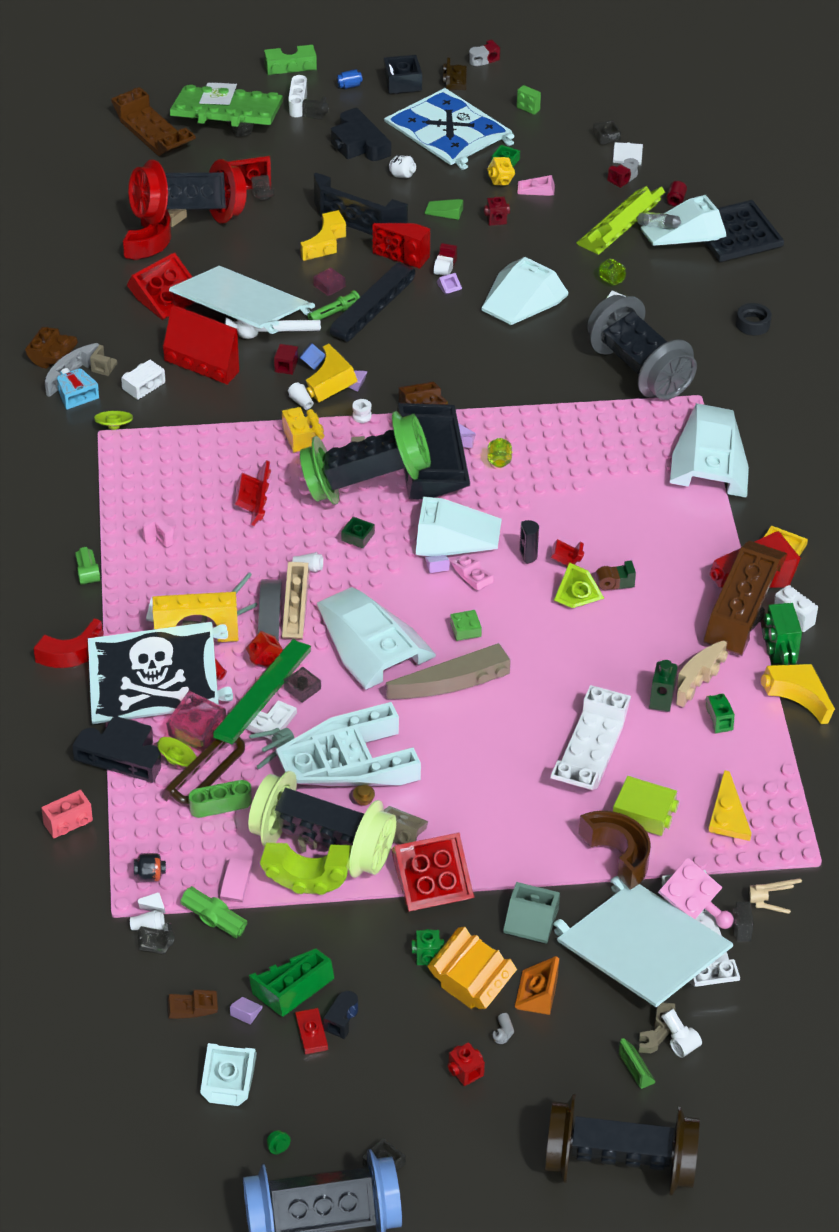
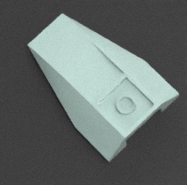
[670,403,749,497]
[317,587,436,690]

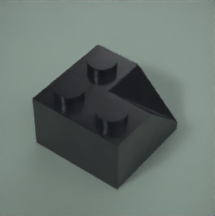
[384,55,422,94]

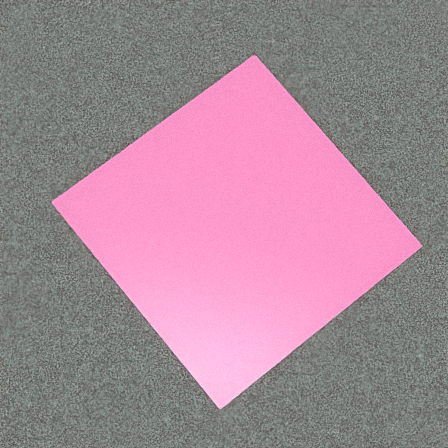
[98,395,822,918]

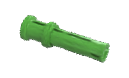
[307,290,360,320]

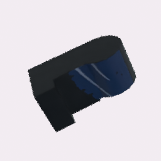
[324,991,358,1039]

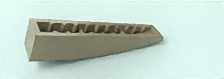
[386,643,510,699]

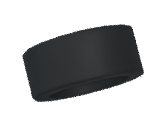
[736,303,772,336]

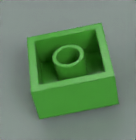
[517,85,541,114]
[450,610,482,641]

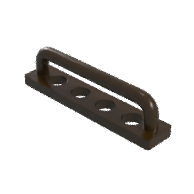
[162,737,245,805]

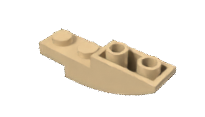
[676,641,728,707]

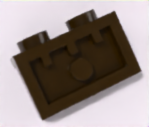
[443,57,467,90]

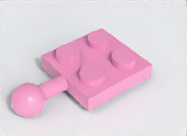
[658,858,734,929]

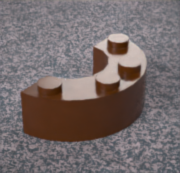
[578,811,651,890]

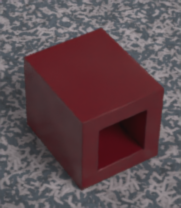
[274,344,298,375]

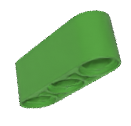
[189,780,252,818]

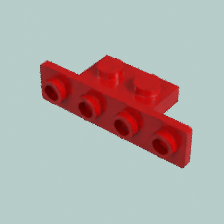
[234,460,271,526]

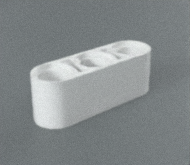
[289,75,307,117]

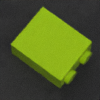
[613,776,679,836]

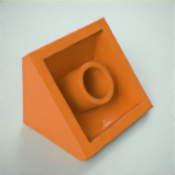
[515,956,559,1015]

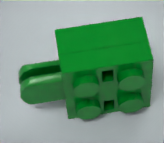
[762,603,802,665]

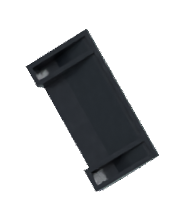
[397,403,470,499]

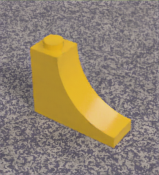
[306,343,358,402]
[761,664,835,724]

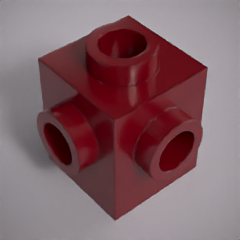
[484,197,510,226]

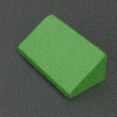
[619,1038,656,1089]

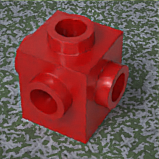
[246,631,283,667]
[448,1042,485,1086]

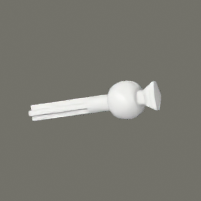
[225,318,321,339]

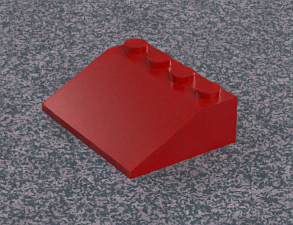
[163,305,239,385]

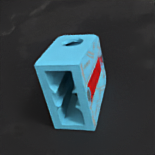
[57,368,99,410]

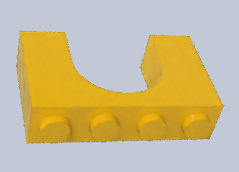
[152,592,239,642]

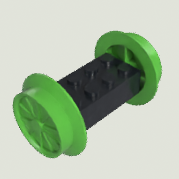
[300,411,431,505]

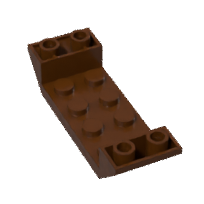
[111,87,196,156]
[704,541,787,656]

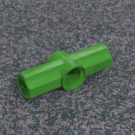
[180,886,247,938]

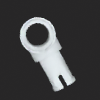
[661,1009,702,1058]

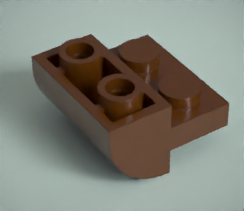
[25,327,78,369]

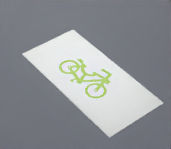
[199,83,237,105]

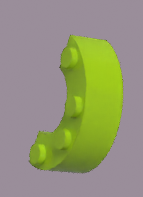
[260,843,352,895]

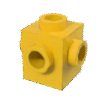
[487,157,515,185]

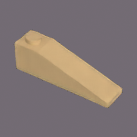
[282,562,310,639]

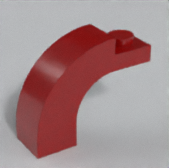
[34,618,104,668]

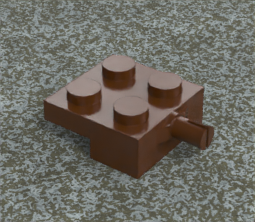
[399,382,448,405]

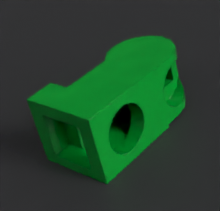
[706,693,735,733]

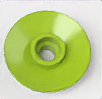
[94,411,133,430]
[157,737,197,767]

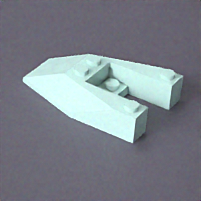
[276,702,421,786]

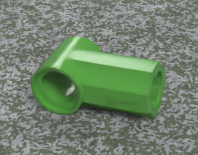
[75,547,100,585]

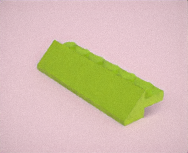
[576,186,665,255]

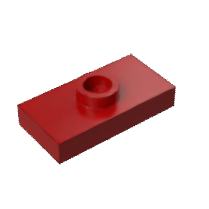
[295,1008,328,1055]

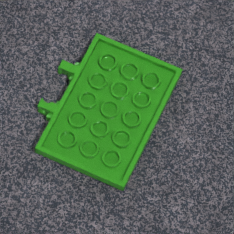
[170,85,283,127]

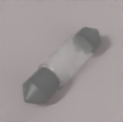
[636,212,681,228]

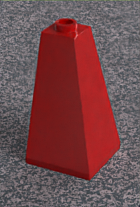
[709,531,801,588]

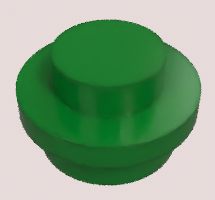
[267,1130,291,1154]

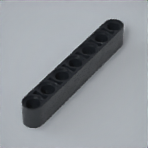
[330,262,416,342]

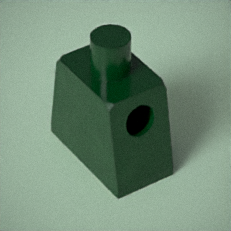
[649,660,678,712]

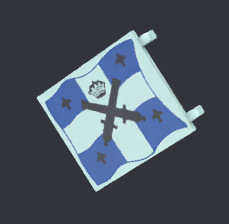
[384,88,514,170]

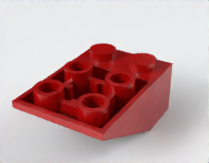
[373,223,430,269]

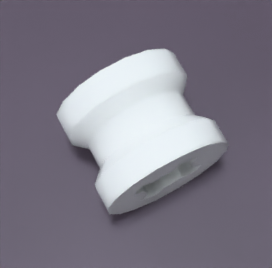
[353,399,371,423]

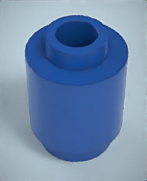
[337,69,362,89]

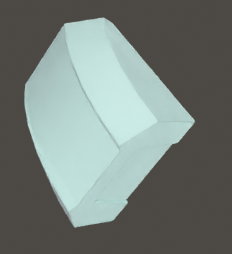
[200,1043,257,1106]

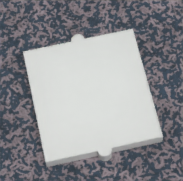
[613,142,643,165]

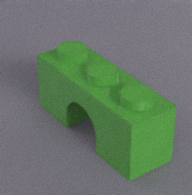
[264,45,317,75]

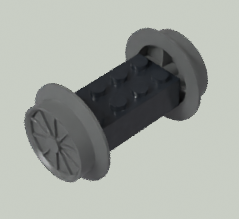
[587,295,697,400]

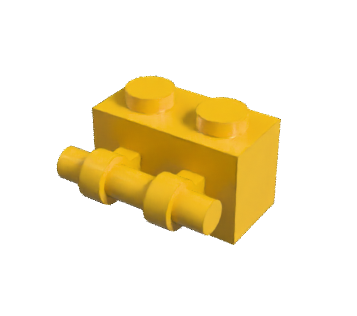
[282,407,324,453]

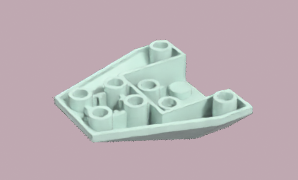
[641,195,726,246]
[482,257,568,325]
[416,497,502,557]

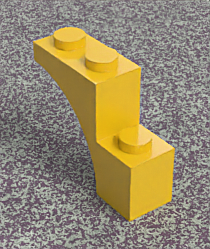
[300,210,346,261]

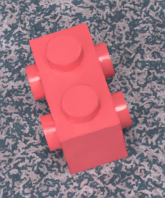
[41,790,93,838]

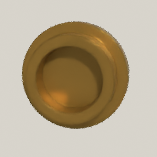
[353,785,375,805]

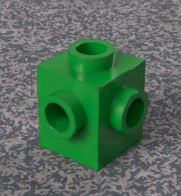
[412,929,444,965]

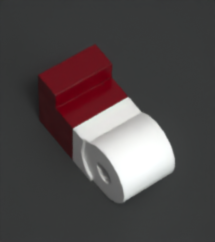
[434,243,457,276]

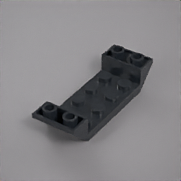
[314,172,408,235]

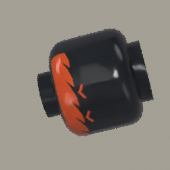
[134,853,166,882]

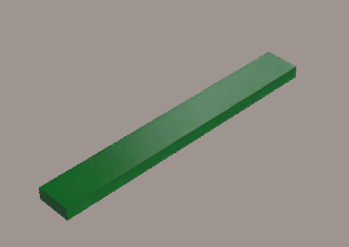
[213,639,311,745]

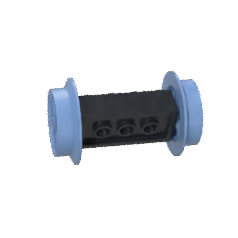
[243,1149,402,1232]

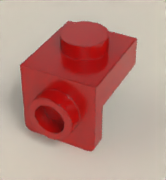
[551,539,584,566]

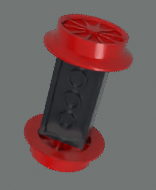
[128,159,247,225]

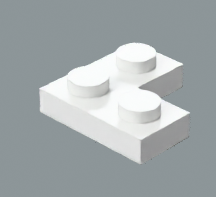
[246,700,297,740]

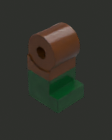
[595,560,636,590]

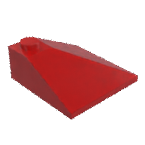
[127,252,195,320]
[391,832,474,912]

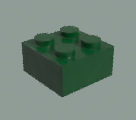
[341,517,375,549]

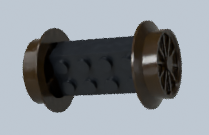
[545,1094,700,1196]

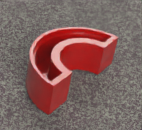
[123,211,171,260]

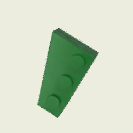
[249,949,334,1017]

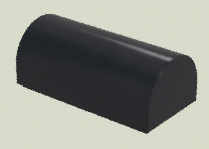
[519,520,539,563]

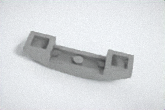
[45,343,99,397]

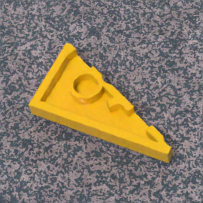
[709,770,752,841]

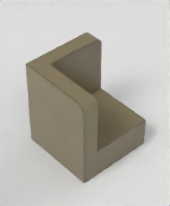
[90,345,117,376]

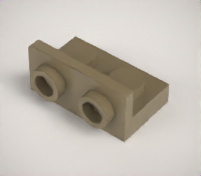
[384,806,428,844]

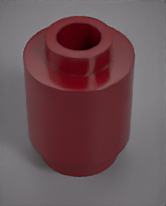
[667,181,687,206]

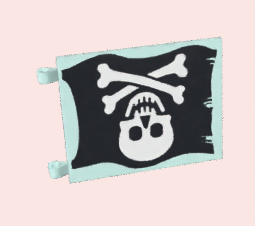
[88,622,233,724]

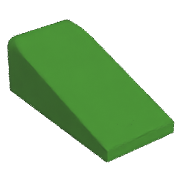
[425,199,463,220]

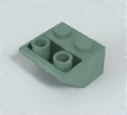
[503,882,560,944]

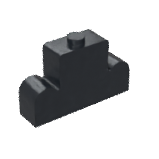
[331,107,391,161]
[72,716,161,783]

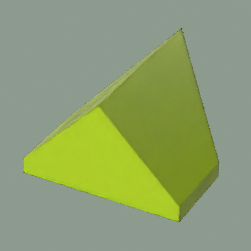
[554,563,604,608]

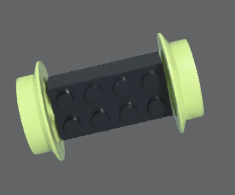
[248,771,397,878]

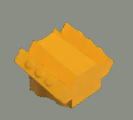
[428,927,517,1009]

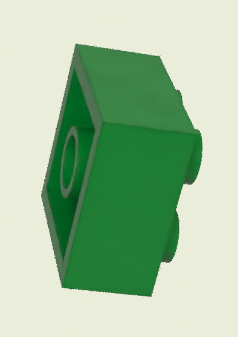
[491,145,520,167]

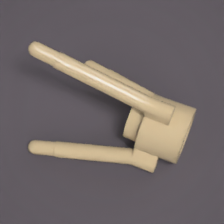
[749,879,802,914]

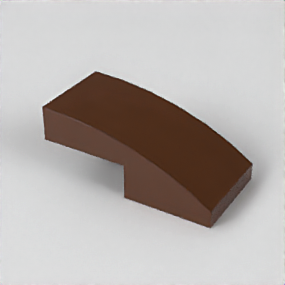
[167,990,218,1019]

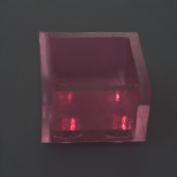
[166,691,227,752]

